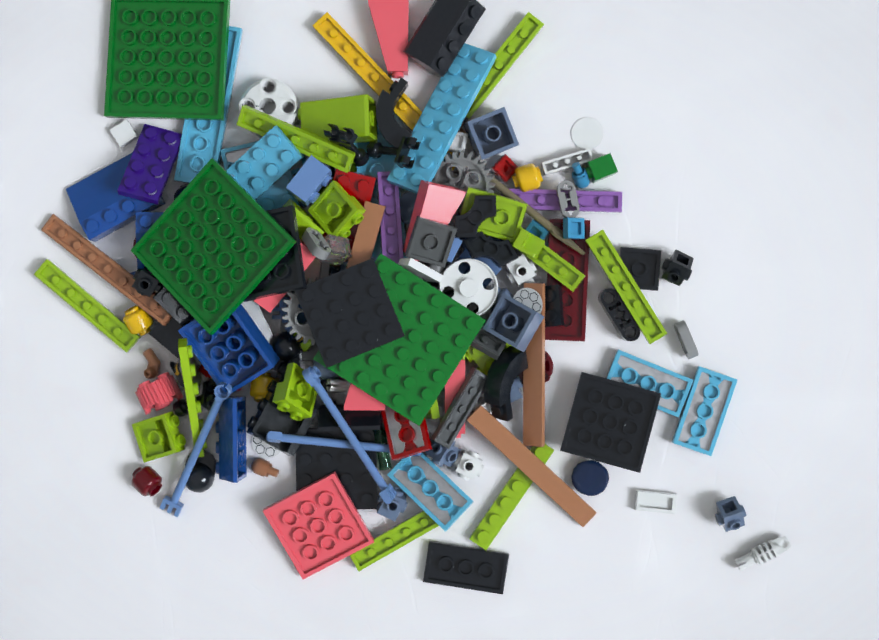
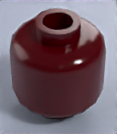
[131,466,162,496]

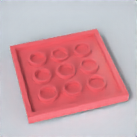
[263,471,374,579]

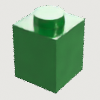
[585,153,618,183]

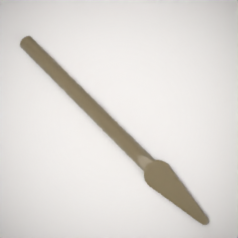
[488,173,585,255]

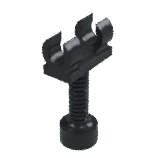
[324,124,369,167]
[367,136,421,169]
[173,378,217,417]

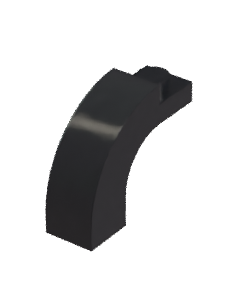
[376,78,412,148]
[484,346,528,421]

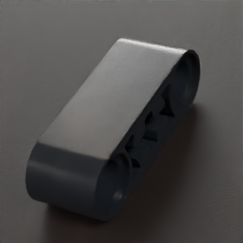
[598,288,640,341]

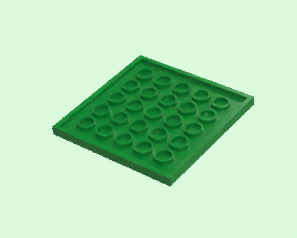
[104,0,231,121]
[131,158,297,335]
[313,253,486,426]

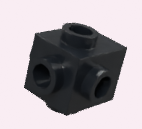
[661,249,694,287]
[132,266,163,297]

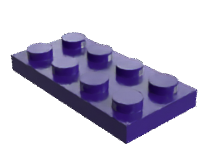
[117,124,182,205]

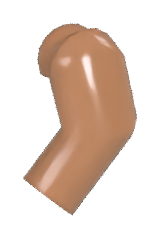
[142,348,161,379]

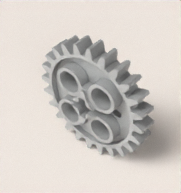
[432,150,496,214]
[281,277,319,345]

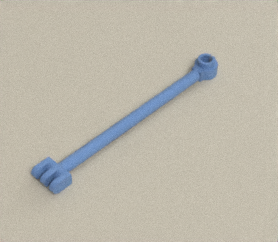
[302,366,397,504]
[159,382,232,518]
[266,431,421,456]

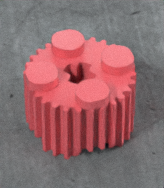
[135,372,183,415]

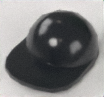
[271,331,302,371]
[185,450,216,493]

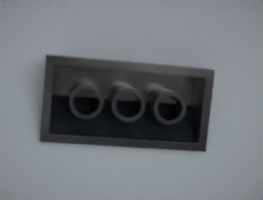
[403,0,486,77]

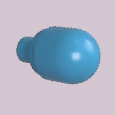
[572,162,590,189]

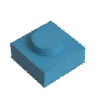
[563,217,585,239]
[526,219,550,240]

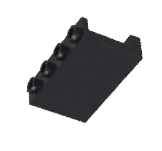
[247,360,331,456]

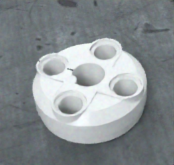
[238,77,299,138]
[439,258,498,316]

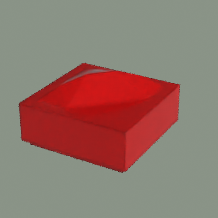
[491,154,518,183]

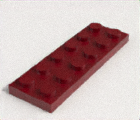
[545,219,590,342]

